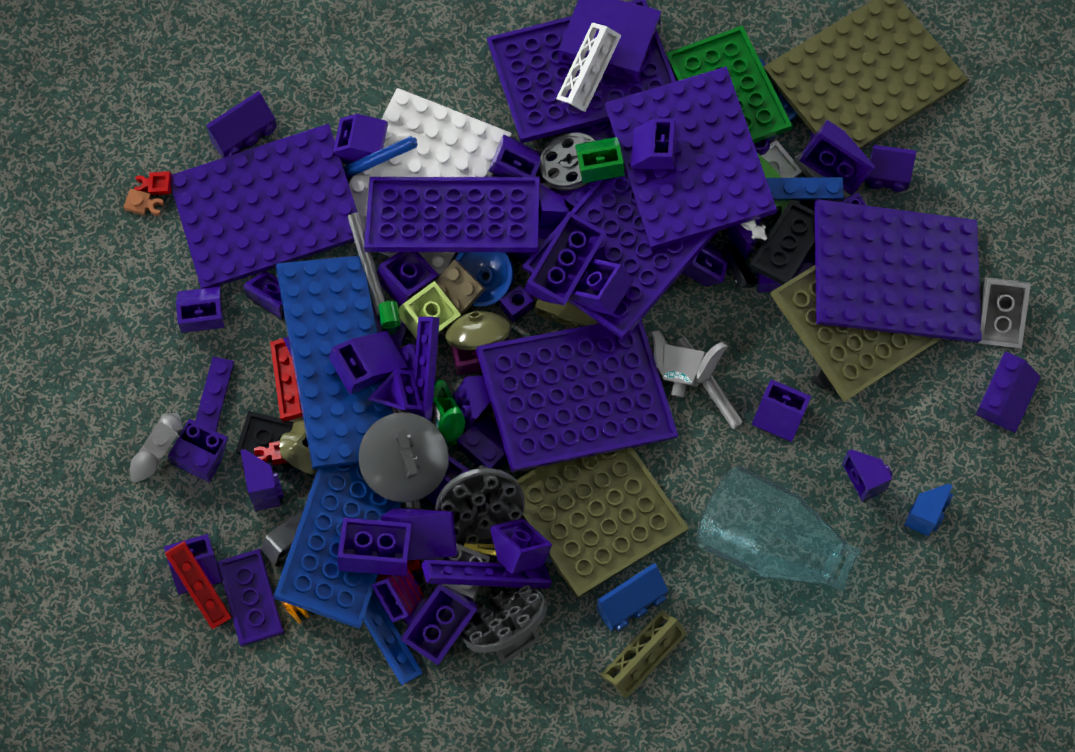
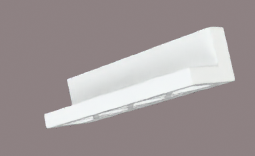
[556,23,622,112]

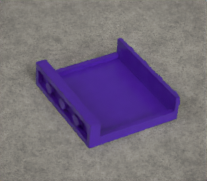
[559,0,661,83]

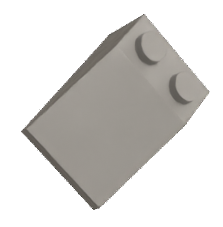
[978,277,1031,349]

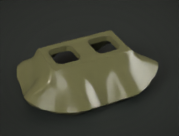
[280,417,317,474]

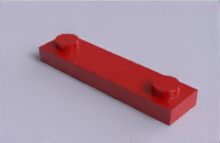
[270,338,303,422]
[165,541,231,629]

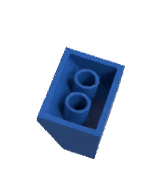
[596,563,668,632]

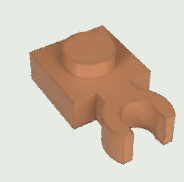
[123,189,164,216]

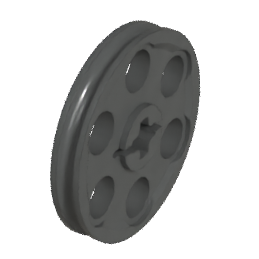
[539,133,595,191]

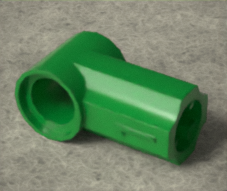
[378,301,401,335]

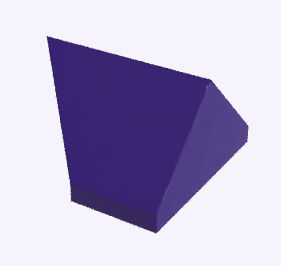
[368,369,423,412]

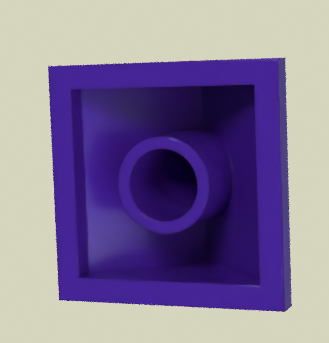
[243,271,285,319]

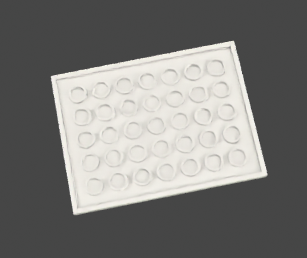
[349,88,512,277]

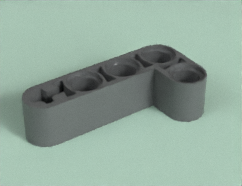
[261,510,303,567]

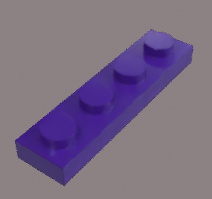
[195,357,235,431]

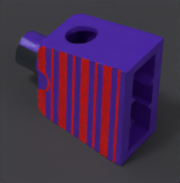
[371,569,423,623]

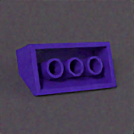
[524,211,607,306]

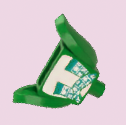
[431,380,465,447]

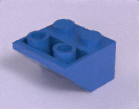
[904,484,953,536]

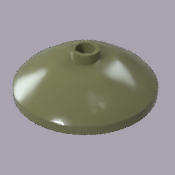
[445,311,510,350]

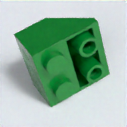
[575,137,625,184]

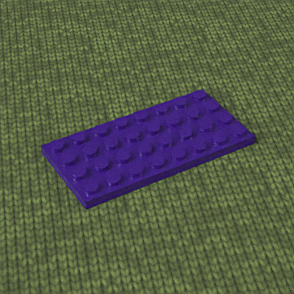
[364,177,540,252]

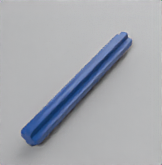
[343,136,418,179]

